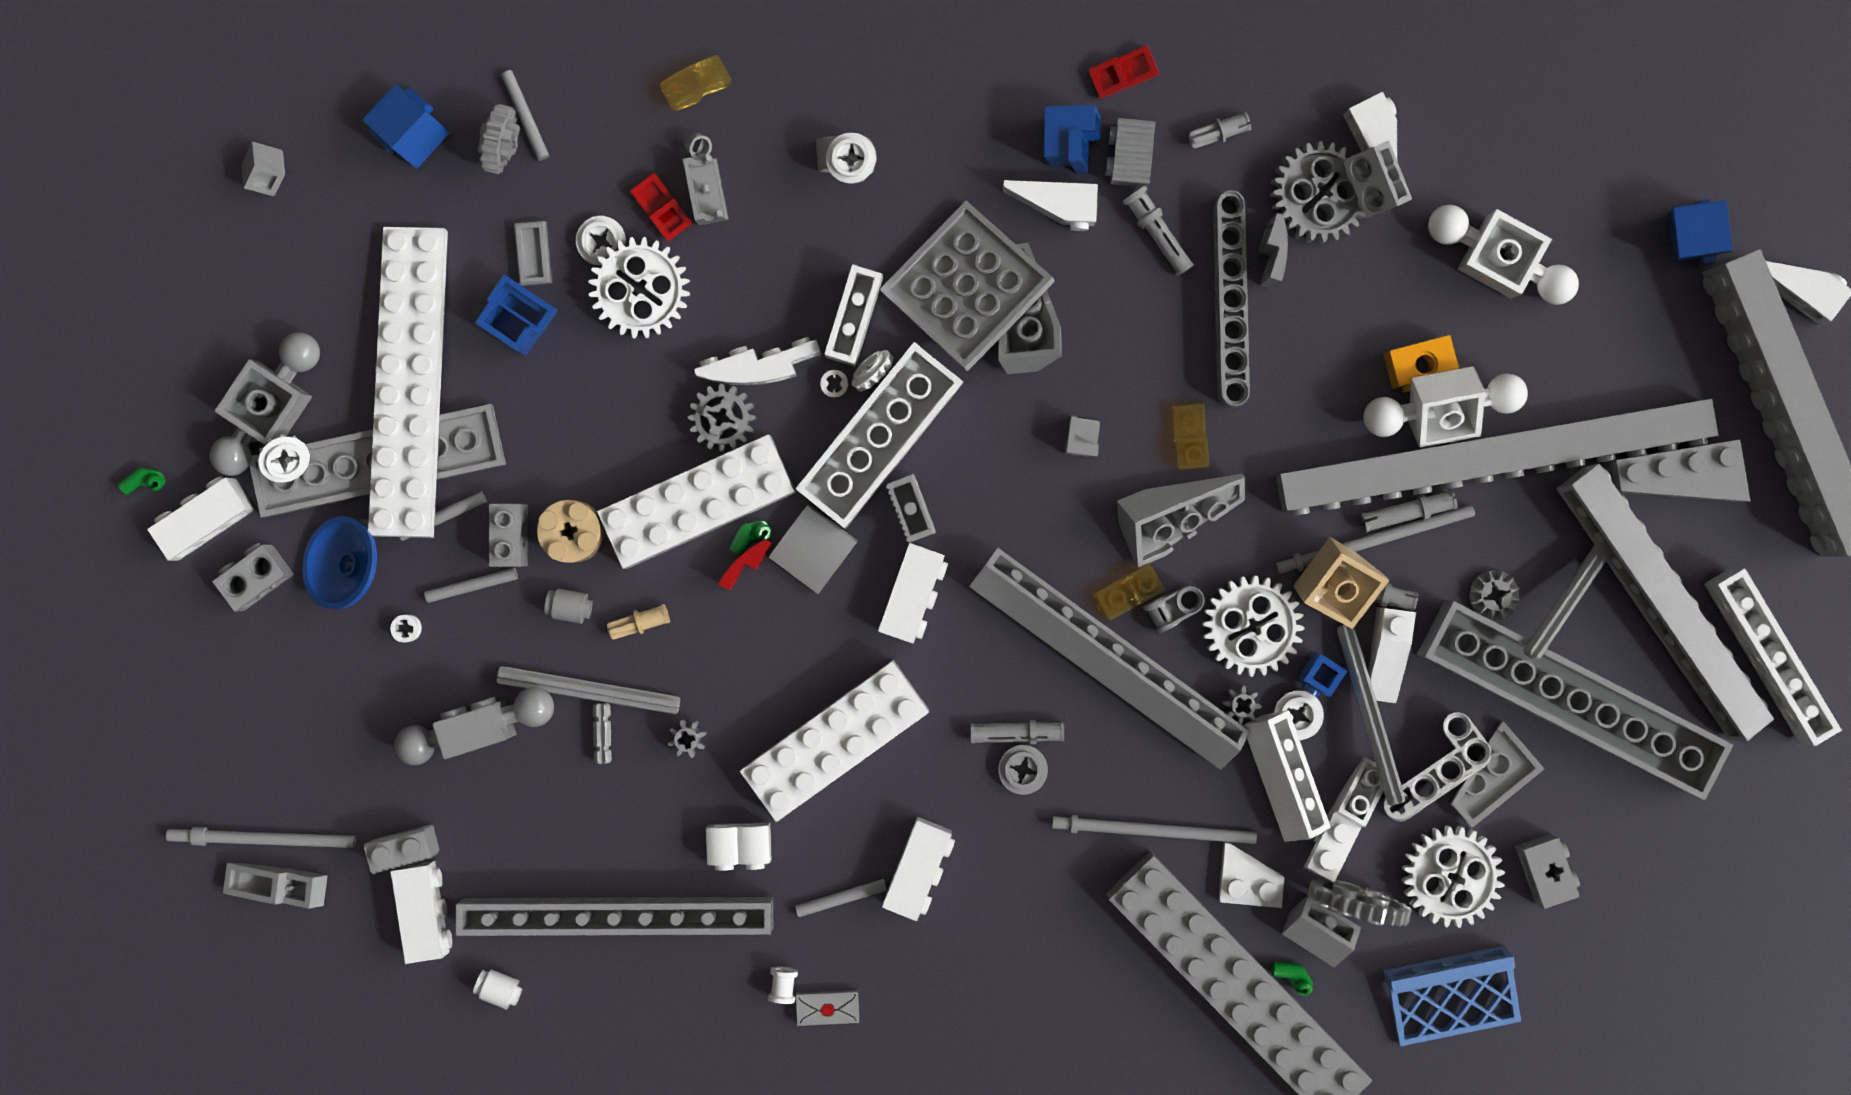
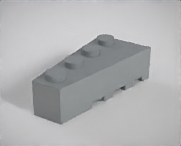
[1604,440,1750,502]

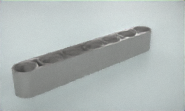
[1213,190,1250,408]

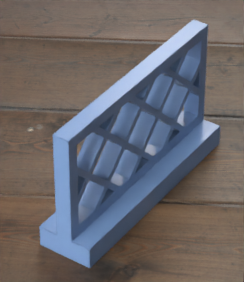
[1383,945,1521,1047]

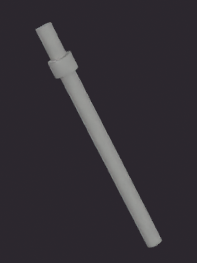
[166,827,356,848]

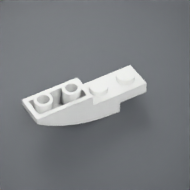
[694,337,822,385]
[1303,757,1384,883]

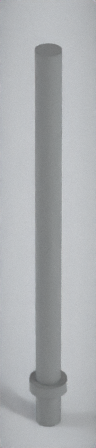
[1275,504,1475,575]
[1052,815,1257,844]

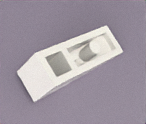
[1343,92,1397,170]
[1003,180,1098,231]
[1766,261,1851,325]
[1368,607,1416,703]

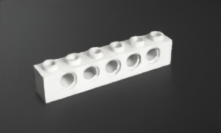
[1704,568,1842,746]

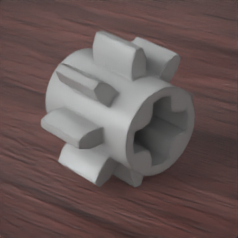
[1221,685,1262,725]
[668,719,707,758]

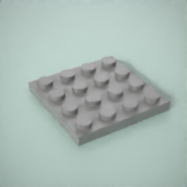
[880,201,1055,371]

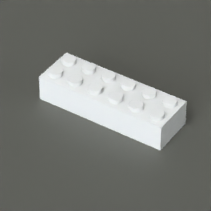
[796,342,963,529]
[597,434,797,569]
[740,660,929,822]

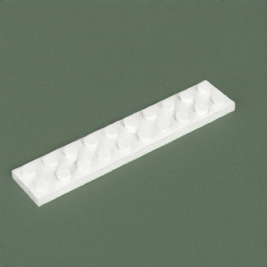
[368,227,448,538]

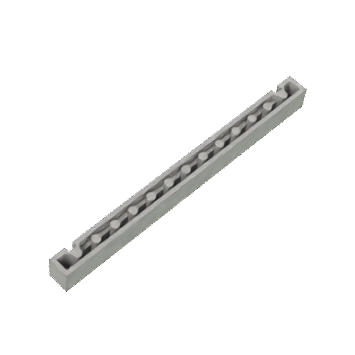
[1275,399,1718,516]

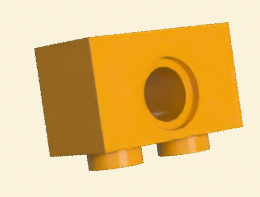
[1383,335,1459,393]

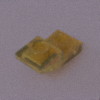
[659,55,732,112]
[1172,402,1210,470]
[1092,563,1165,621]

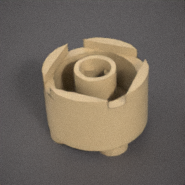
[537,500,606,563]

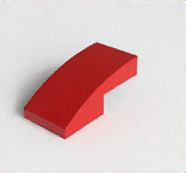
[1088,45,1160,99]
[630,172,693,242]
[718,540,773,590]

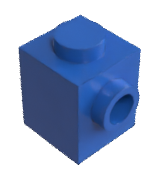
[1297,652,1347,698]

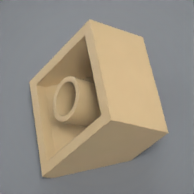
[1293,537,1390,629]

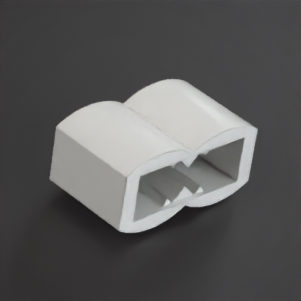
[706,823,772,871]

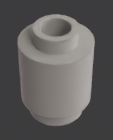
[544,588,593,624]

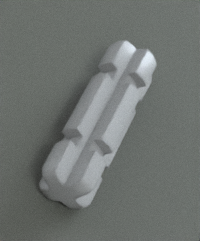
[593,703,612,764]

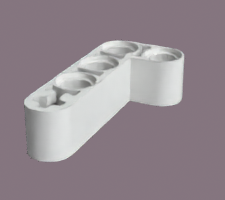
[1384,712,1491,822]

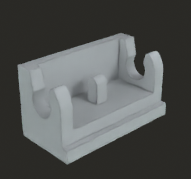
[683,155,729,226]

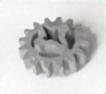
[478,104,520,174]
[688,384,756,452]

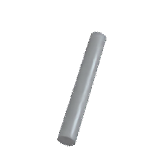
[501,70,549,161]
[399,491,487,541]
[424,567,518,603]
[795,879,888,917]

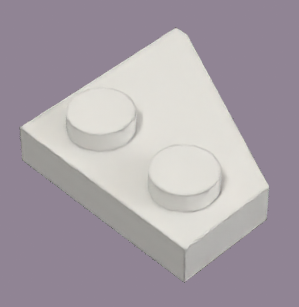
[1218,842,1284,908]

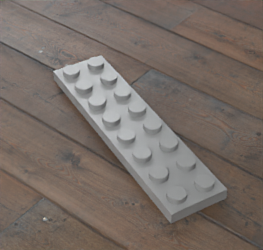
[249,404,506,518]

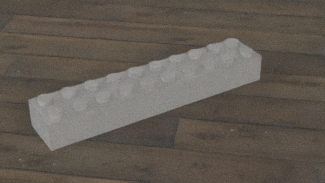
[1702,249,1851,557]
[1417,600,1733,801]
[1106,851,1373,1095]

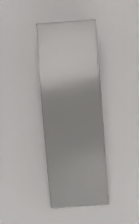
[223,862,328,909]

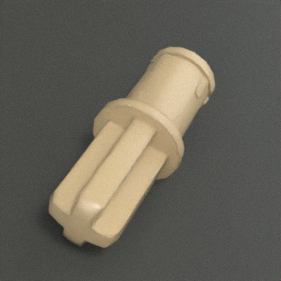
[607,604,670,639]

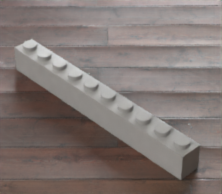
[1556,464,1774,741]
[969,548,1250,770]
[456,897,773,936]

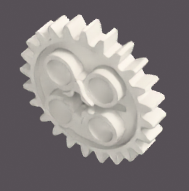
[588,237,690,338]
[1202,576,1304,677]
[1401,825,1505,928]

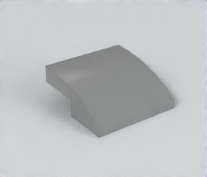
[1258,213,1288,289]
[769,504,858,594]

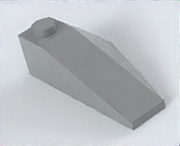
[998,243,1062,374]
[1117,474,1245,568]

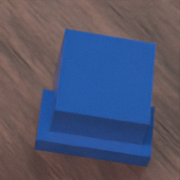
[363,83,450,169]
[1044,105,1101,174]
[1668,199,1733,266]
[475,274,558,356]

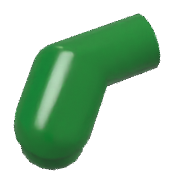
[117,467,165,495]
[728,520,771,556]
[1271,961,1313,997]

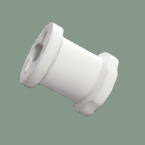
[767,967,798,1004]

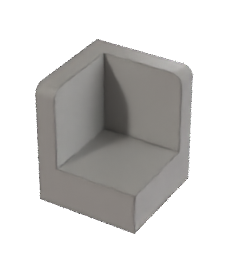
[242,141,285,196]
[1064,415,1100,458]

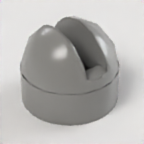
[684,133,712,160]

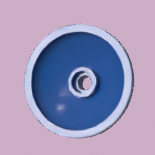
[302,516,377,610]

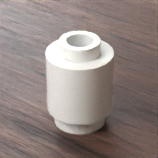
[473,969,522,1010]

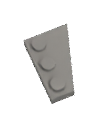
[1450,721,1544,828]

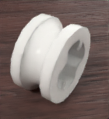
[820,370,848,398]
[390,614,422,643]

